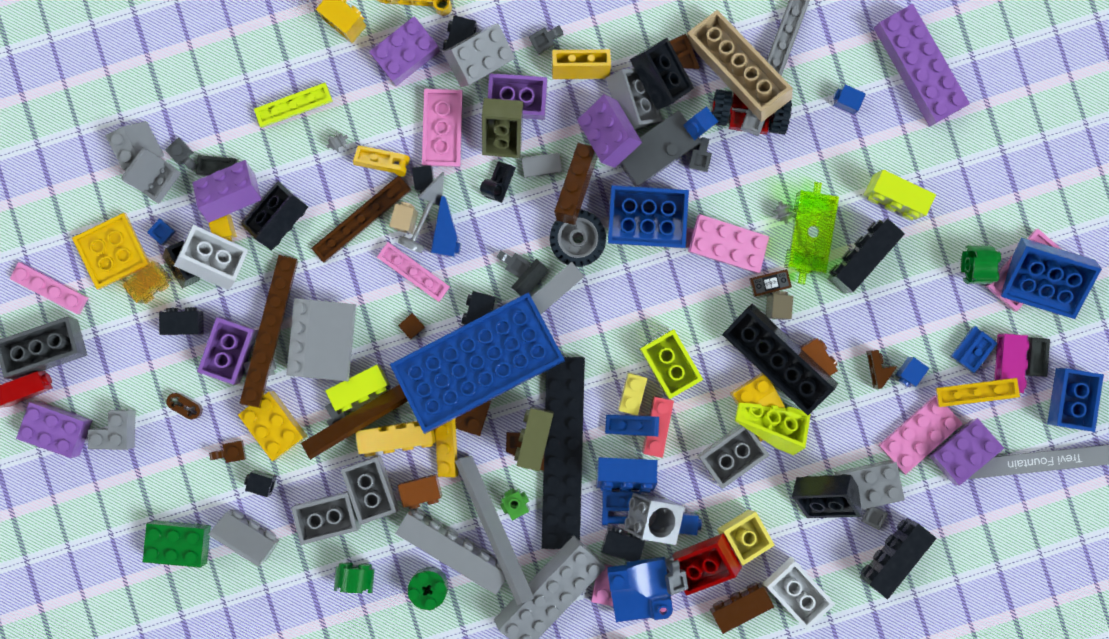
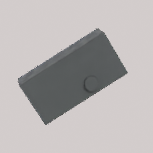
[620,110,701,187]
[0,316,88,380]

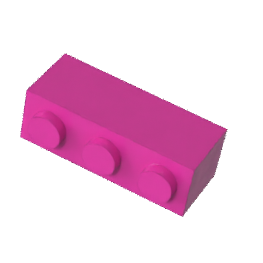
[994,334,1029,393]

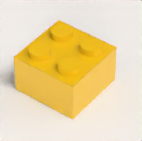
[316,0,366,43]

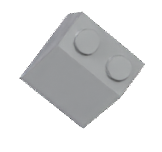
[105,121,165,171]

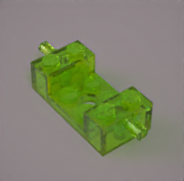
[784,182,839,285]

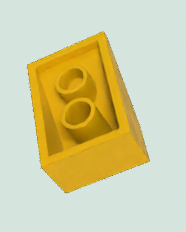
[730,373,785,442]

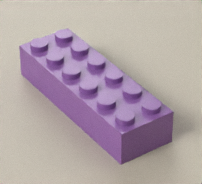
[873,4,970,127]

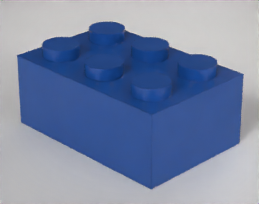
[1047,368,1104,432]
[596,457,658,494]

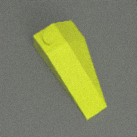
[735,403,811,456]

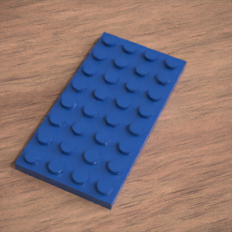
[390,292,565,434]

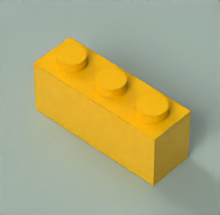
[552,49,611,79]

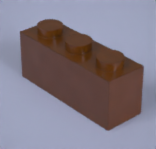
[710,583,774,634]

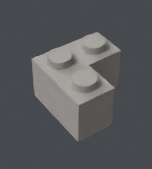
[88,409,136,450]

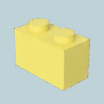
[618,373,647,416]

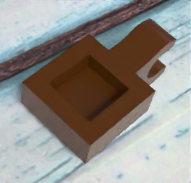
[209,440,246,463]

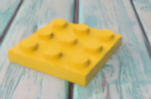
[72,213,151,290]

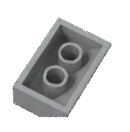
[606,68,663,131]
[208,509,280,566]

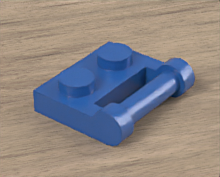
[602,491,641,526]

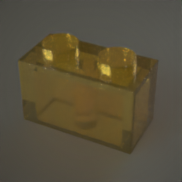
[122,261,172,304]

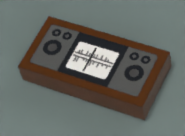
[749,269,792,297]

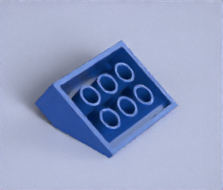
[608,185,689,248]
[1001,237,1102,319]

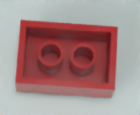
[672,533,742,596]

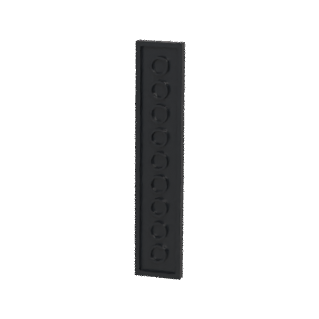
[541,357,585,549]

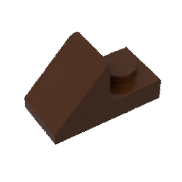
[866,350,897,389]

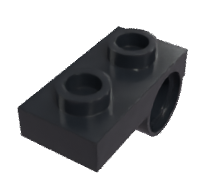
[480,161,516,203]

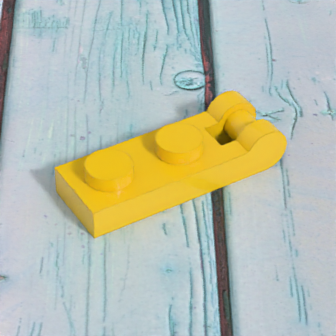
[353,145,410,177]

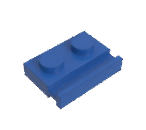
[950,326,998,373]

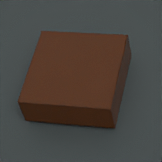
[398,313,425,340]

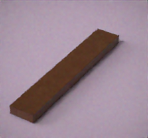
[311,176,412,263]
[301,384,408,460]

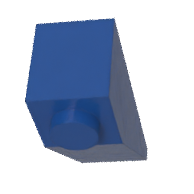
[431,196,461,258]

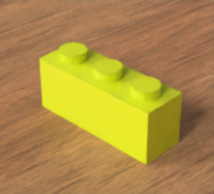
[325,364,390,412]

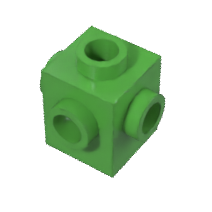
[500,488,530,521]

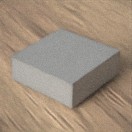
[861,507,888,530]

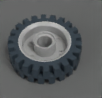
[550,210,606,267]

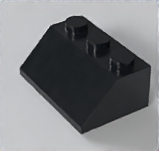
[630,38,694,110]
[241,181,308,251]
[792,474,862,518]

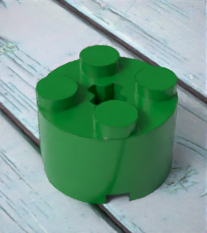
[961,245,1001,284]
[334,562,375,593]
[408,567,449,610]

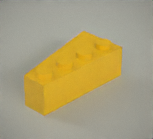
[355,421,436,457]

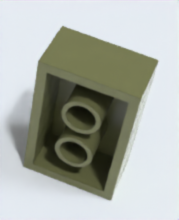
[481,98,523,158]
[514,406,554,472]

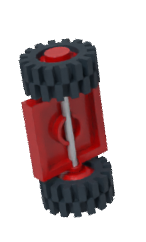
[711,89,792,135]

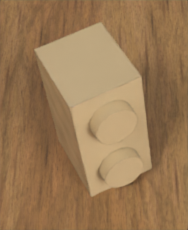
[389,202,418,235]

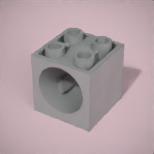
[625,493,685,545]

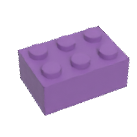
[369,16,440,86]
[488,73,547,120]
[577,94,642,168]
[192,160,262,223]
[197,317,259,385]
[16,401,93,458]
[928,418,1004,486]

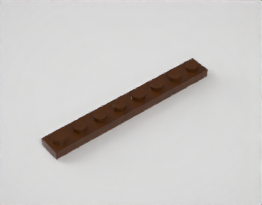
[240,255,298,408]

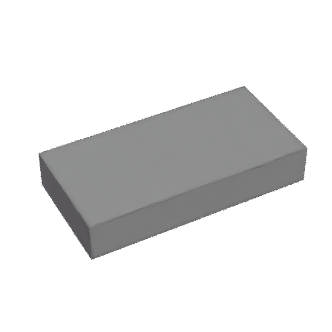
[522,153,562,178]

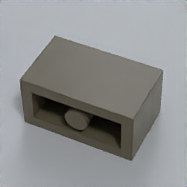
[766,291,793,320]

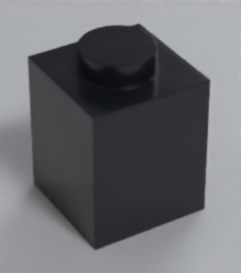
[412,165,434,194]
[244,470,277,497]

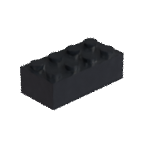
[827,218,905,294]
[860,518,937,600]

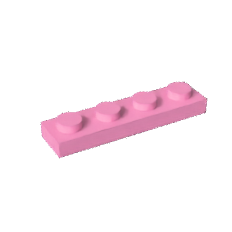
[377,242,450,302]
[10,262,89,314]

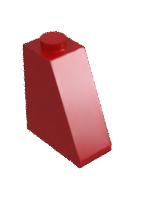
[0,371,53,408]

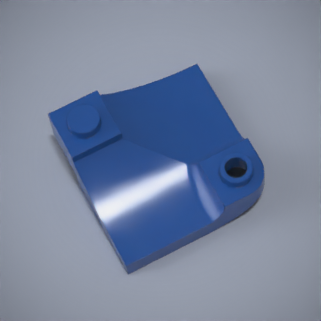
[607,557,673,622]

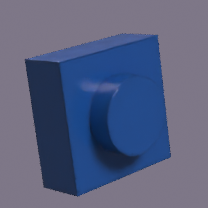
[147,218,176,246]

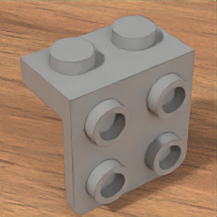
[121,148,181,204]

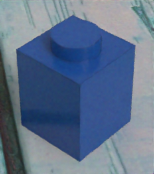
[833,84,866,115]
[683,106,718,141]
[895,357,930,387]
[679,512,702,535]

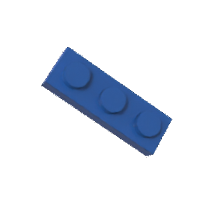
[605,415,659,437]

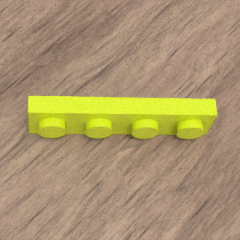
[254,83,333,128]

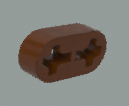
[166,393,203,420]

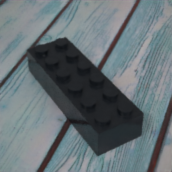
[722,303,839,415]

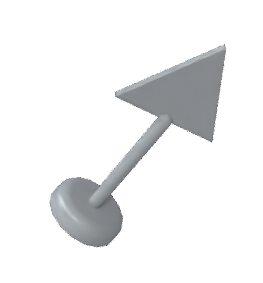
[398,172,444,253]

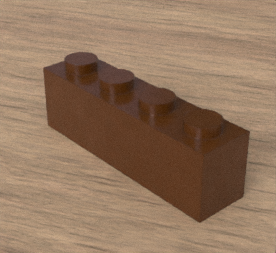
[554,143,598,225]

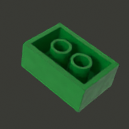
[142,520,211,568]

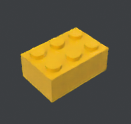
[238,391,308,461]

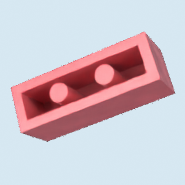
[642,396,674,458]

